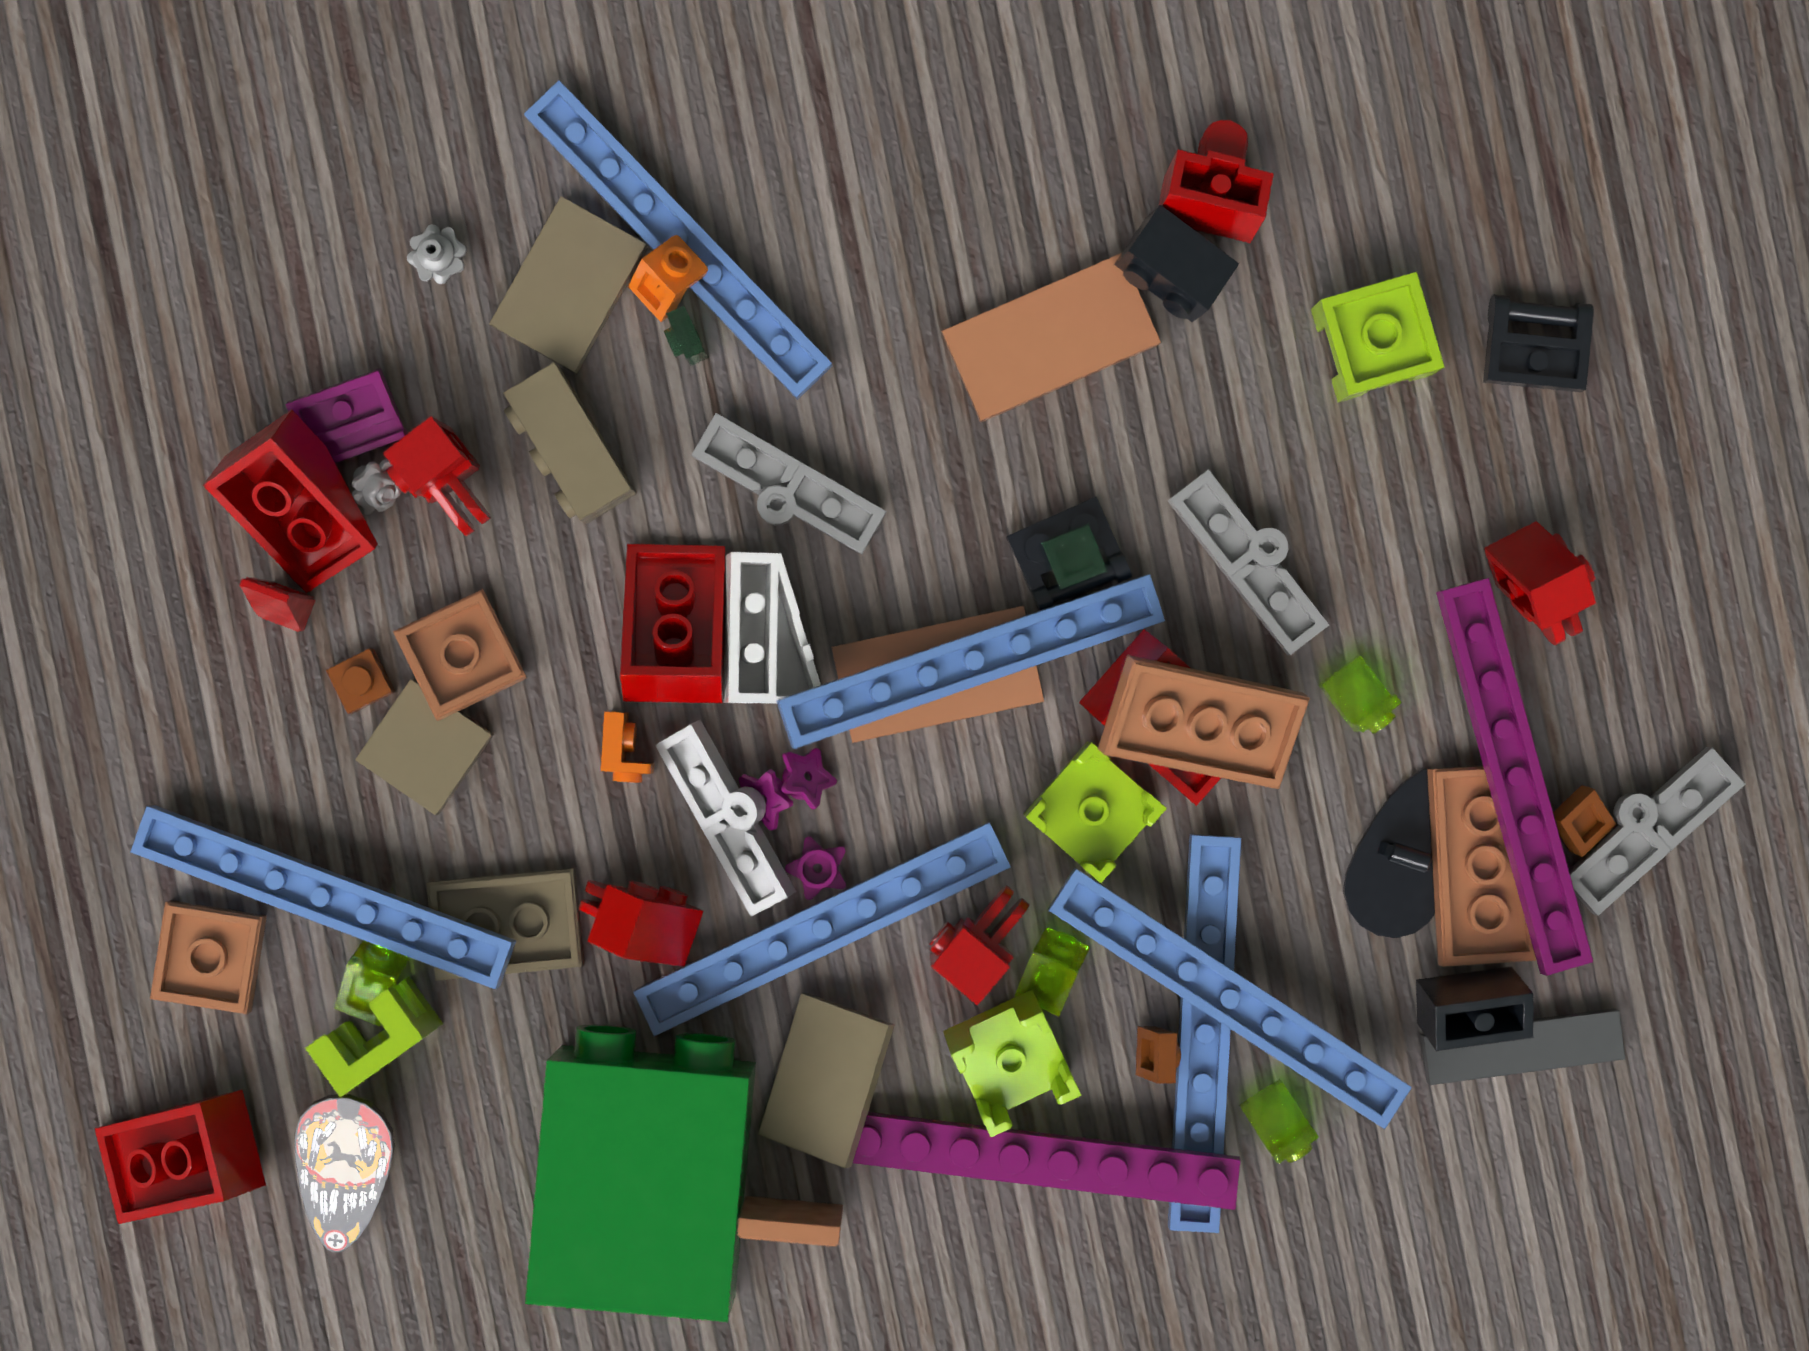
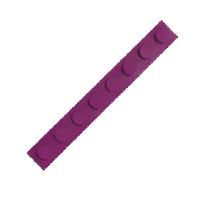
[1436,578,1594,976]
[853,1112,1241,1210]

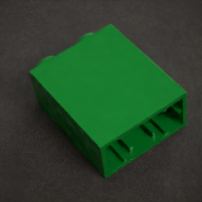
[525,1024,756,1322]

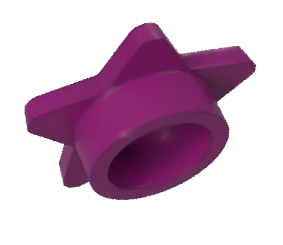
[781,748,837,810]
[739,769,793,831]
[785,836,846,900]

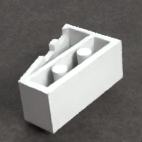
[723,552,821,703]

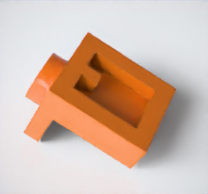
[628,235,708,322]
[600,711,655,783]

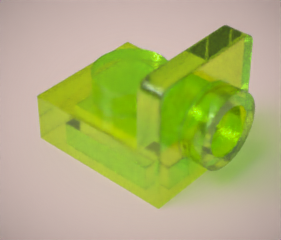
[1318,655,1402,734]
[1014,928,1090,1017]
[334,940,409,1026]
[1239,1079,1319,1164]

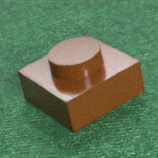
[326,648,396,714]
[1553,785,1616,857]
[1136,1026,1181,1084]

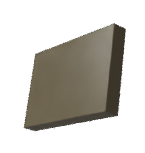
[489,196,648,374]
[426,868,585,981]
[758,993,895,1168]

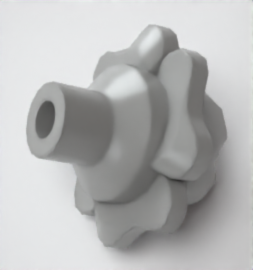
[407,224,467,285]
[352,459,401,514]

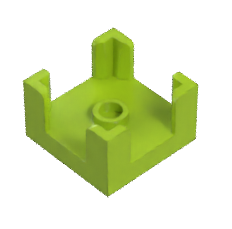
[1311,272,1445,403]
[1023,741,1167,883]
[305,976,443,1098]
[943,989,1082,1137]

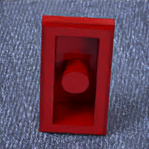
[240,577,315,632]

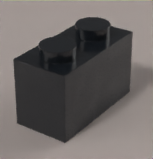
[1114,205,1240,322]
[1416,966,1533,1051]

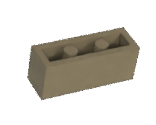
[503,362,637,524]

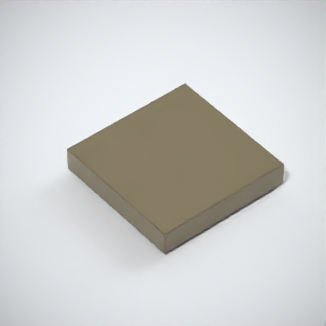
[355,679,494,816]

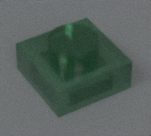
[664,306,708,366]
[1042,523,1107,589]

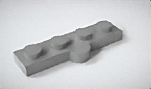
[691,413,887,555]
[1168,469,1329,656]
[655,720,797,916]
[1569,747,1746,916]

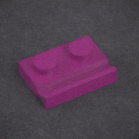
[285,368,408,463]

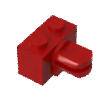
[1158,120,1274,243]
[383,416,491,536]
[1484,521,1596,645]
[578,880,704,967]
[929,885,1030,1006]

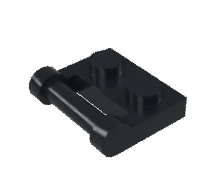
[1483,294,1594,392]
[1006,496,1132,611]

